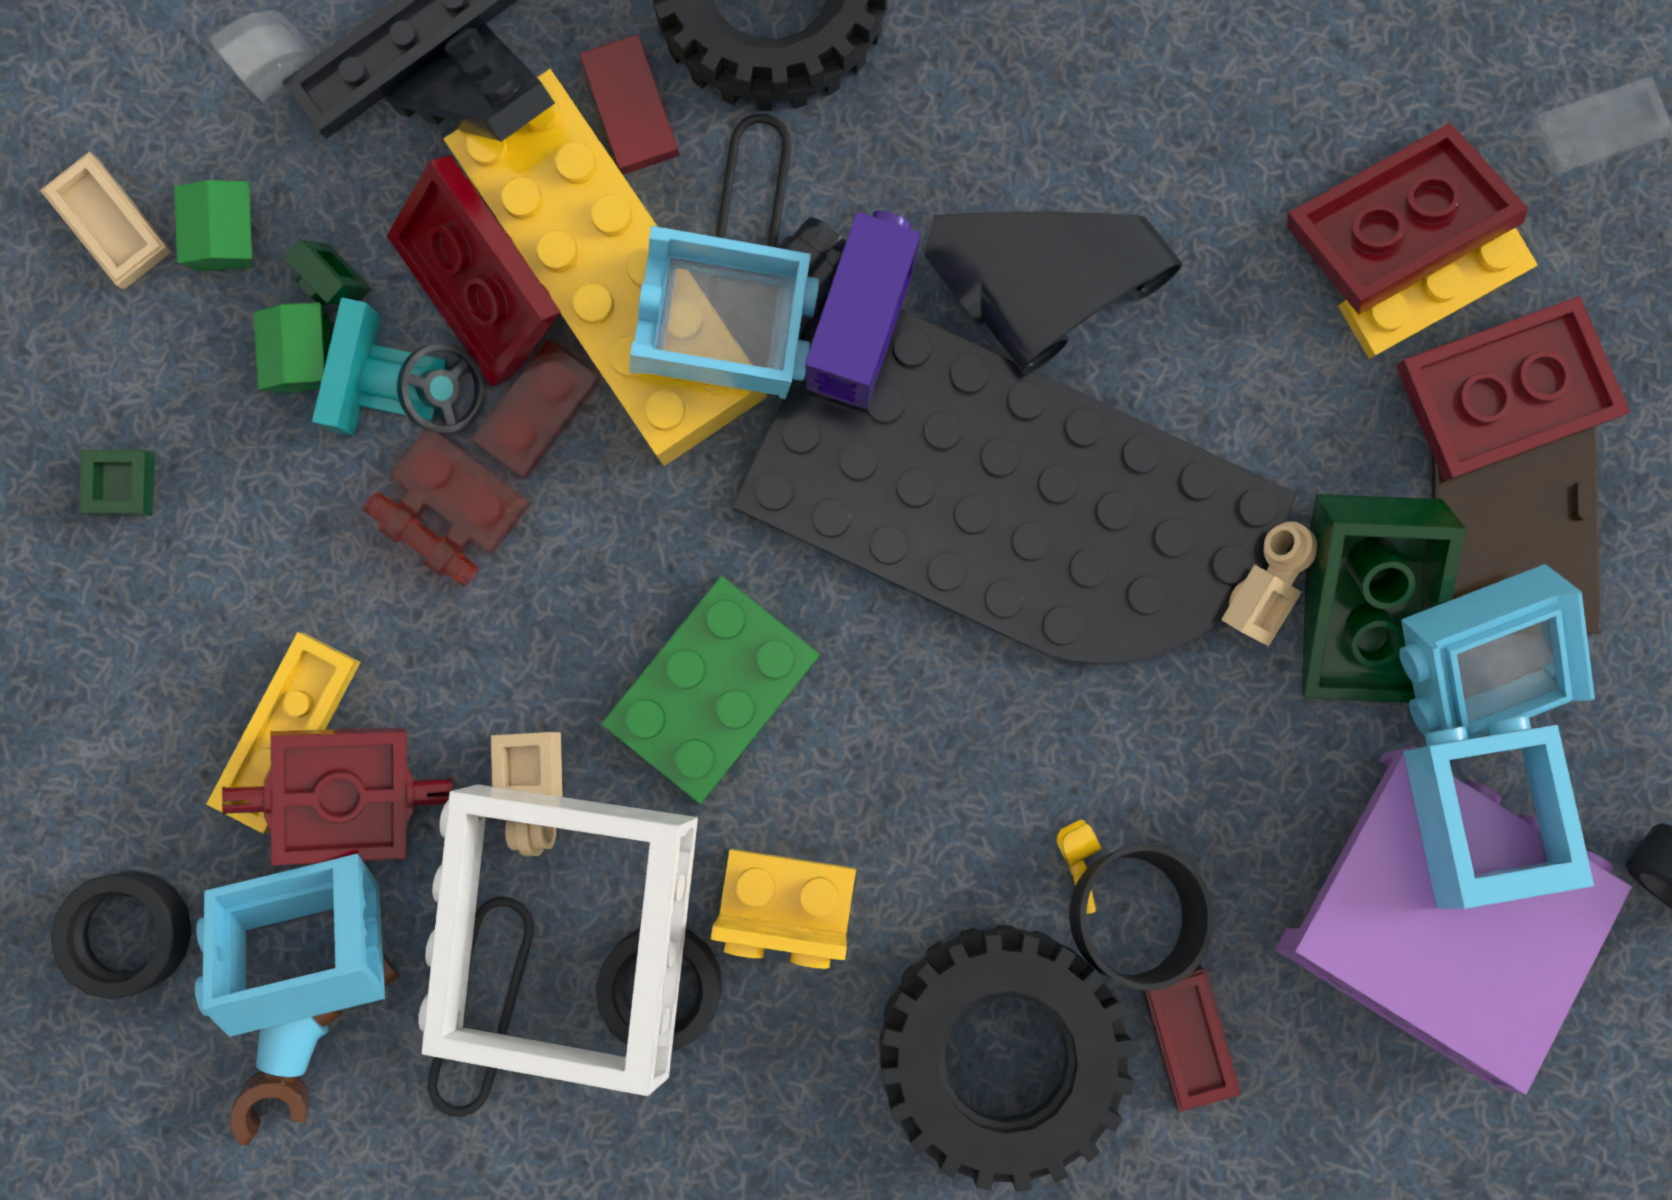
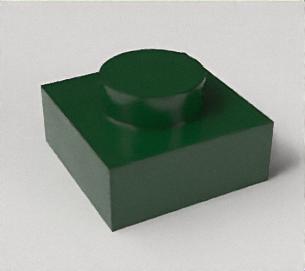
[283,239,371,305]
[79,449,155,516]

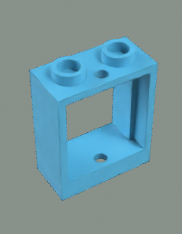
[1403,716,1594,909]
[195,854,385,1037]

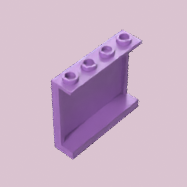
[1275,746,1632,1095]

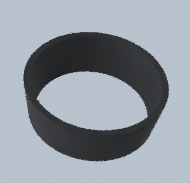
[1069,844,1214,991]

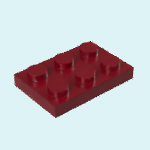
[1287,123,1528,315]
[387,155,561,387]
[1396,296,1630,482]

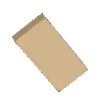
[40,152,173,290]

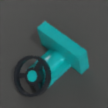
[312,297,485,437]

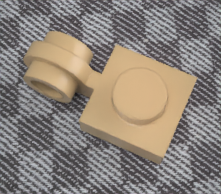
[1221,522,1317,646]
[491,732,563,857]

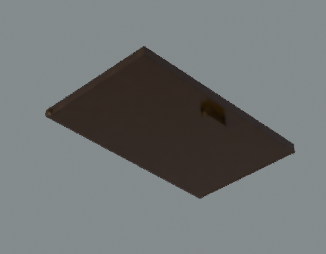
[1432,427,1601,634]

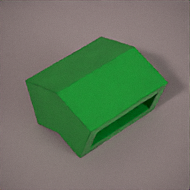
[174,180,252,271]
[253,302,331,394]

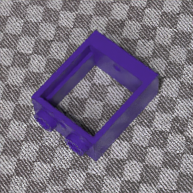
[805,210,921,410]

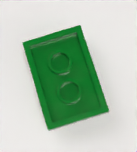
[602,575,821,804]

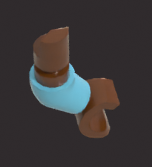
[230,953,400,1146]

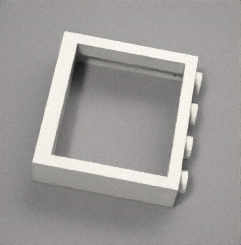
[418,784,698,1096]

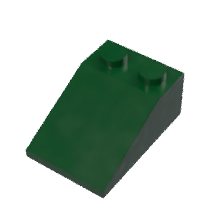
[1302,494,1466,703]

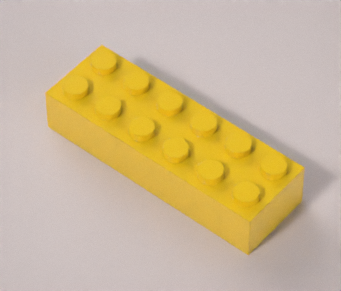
[444,69,767,466]

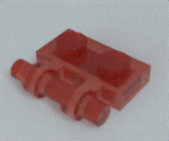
[363,430,532,587]

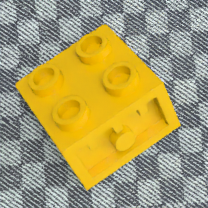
[711,848,856,969]

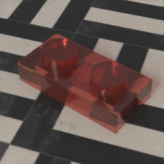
[472,339,601,479]

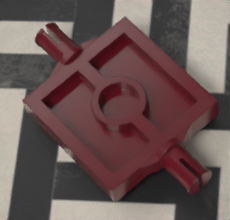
[222,727,453,866]

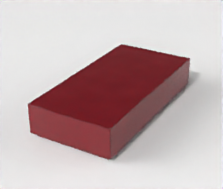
[579,34,680,175]
[1142,966,1241,1112]

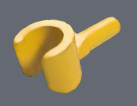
[1056,819,1101,914]

